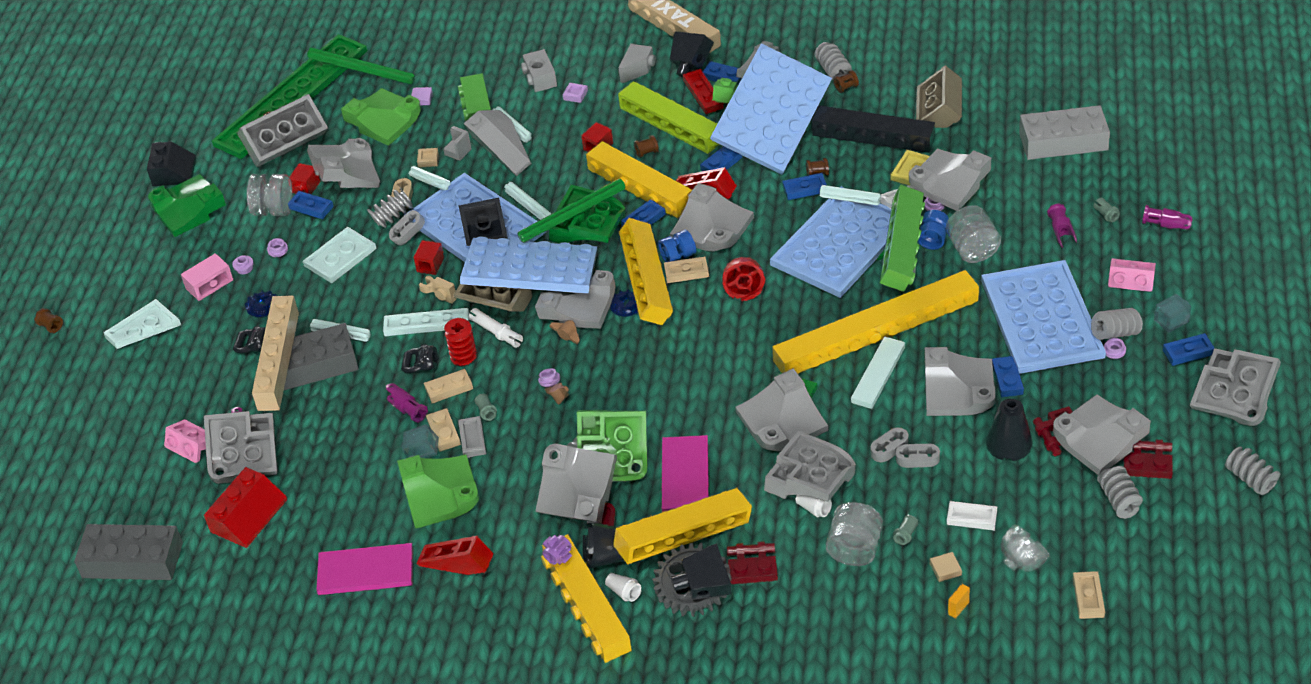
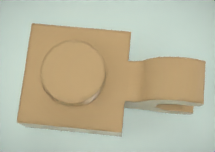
[419,276,457,304]

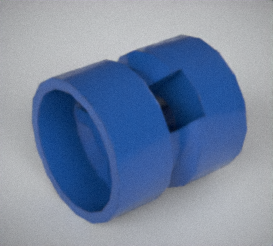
[918,210,949,250]
[658,229,696,262]

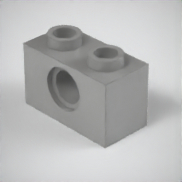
[521,49,557,92]

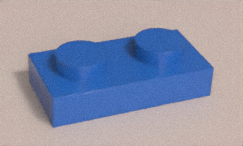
[703,61,742,85]
[700,146,742,171]
[782,173,827,200]
[288,191,334,219]
[621,200,666,227]
[1163,333,1214,366]
[992,356,1024,397]

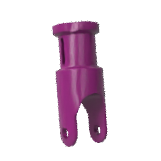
[1047,204,1077,248]
[1142,205,1192,229]
[386,383,428,423]

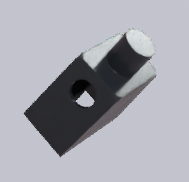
[670,31,714,77]
[671,544,732,599]

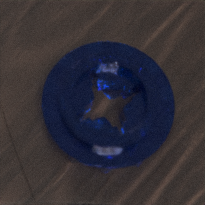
[610,289,638,317]
[245,290,277,317]

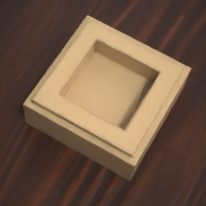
[417,148,439,168]
[930,552,962,582]

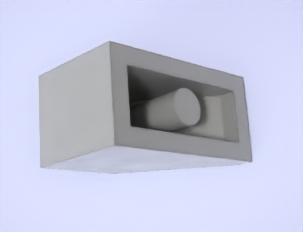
[619,44,656,83]

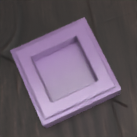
[563,83,588,103]
[411,87,433,105]

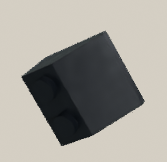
[147,142,196,186]
[458,197,507,246]

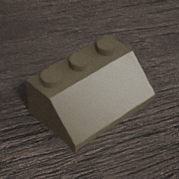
[916,65,962,128]
[454,284,532,311]

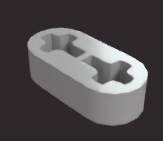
[389,210,425,245]
[871,427,909,462]
[896,444,940,468]

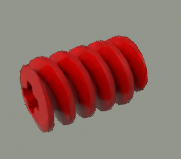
[444,318,477,366]

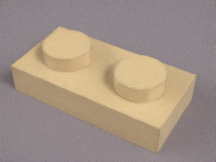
[664,257,709,283]
[424,369,473,403]
[426,408,461,452]
[1073,571,1105,619]

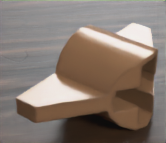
[549,320,580,344]
[544,383,569,405]

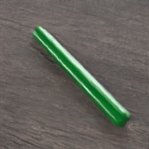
[307,47,415,84]
[517,179,625,242]

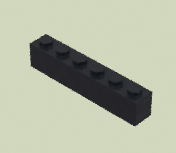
[812,105,935,153]

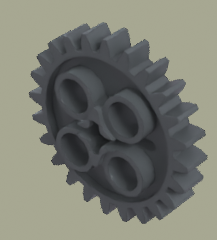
[652,543,732,617]

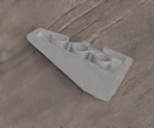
[464,110,531,176]

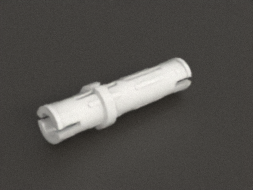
[469,308,523,348]

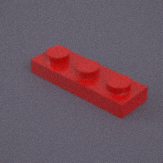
[683,69,724,114]

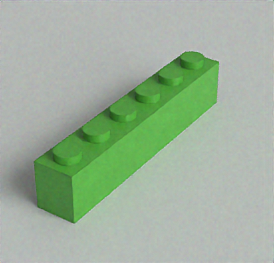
[880,184,925,292]

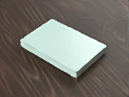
[303,227,377,283]

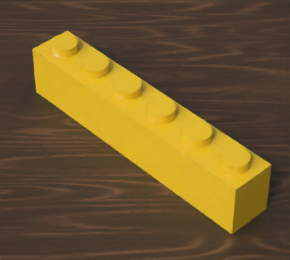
[586,141,692,218]
[619,218,673,325]
[613,488,752,564]
[541,534,632,663]

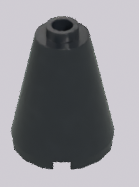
[986,398,1033,461]
[582,521,625,569]

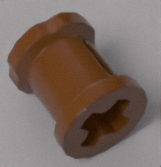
[833,70,859,93]
[634,135,659,158]
[806,158,829,176]
[34,308,63,333]

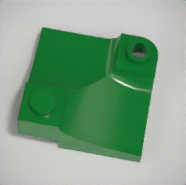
[148,174,226,237]
[549,185,626,243]

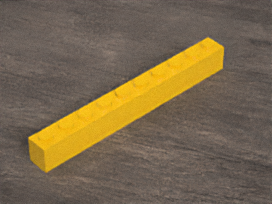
[772,270,979,374]

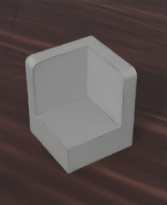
[443,126,471,161]

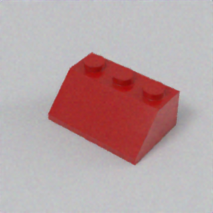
[204,467,287,548]

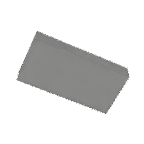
[458,416,486,458]

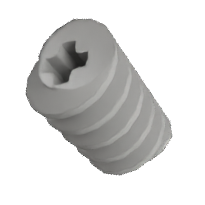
[815,42,852,81]
[367,187,413,228]
[1091,308,1143,340]
[1225,447,1280,495]
[1097,466,1143,519]

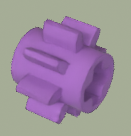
[542,535,572,565]

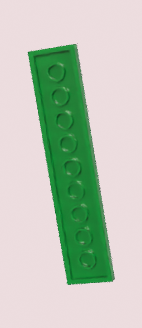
[212,34,368,159]

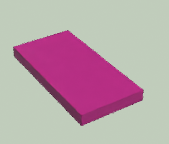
[662,435,709,512]
[317,543,413,595]

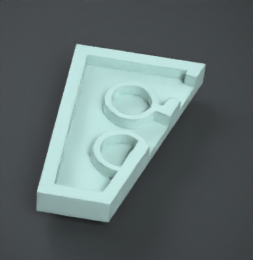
[104,299,181,349]

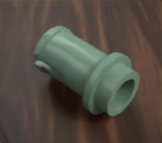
[1093,198,1120,222]
[475,394,497,421]
[893,515,918,545]

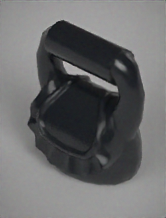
[233,326,266,354]
[401,344,438,374]

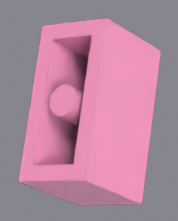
[181,254,233,301]

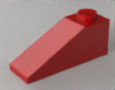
[676,167,737,200]
[416,536,494,575]

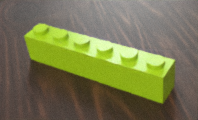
[618,81,720,154]

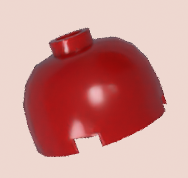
[722,257,765,301]

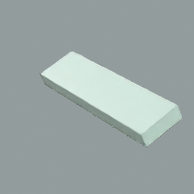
[383,308,469,336]
[851,336,905,409]

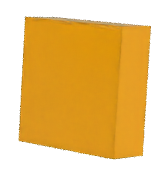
[948,584,970,619]

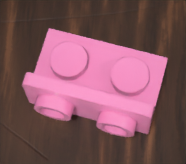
[1108,258,1156,292]
[164,420,206,463]

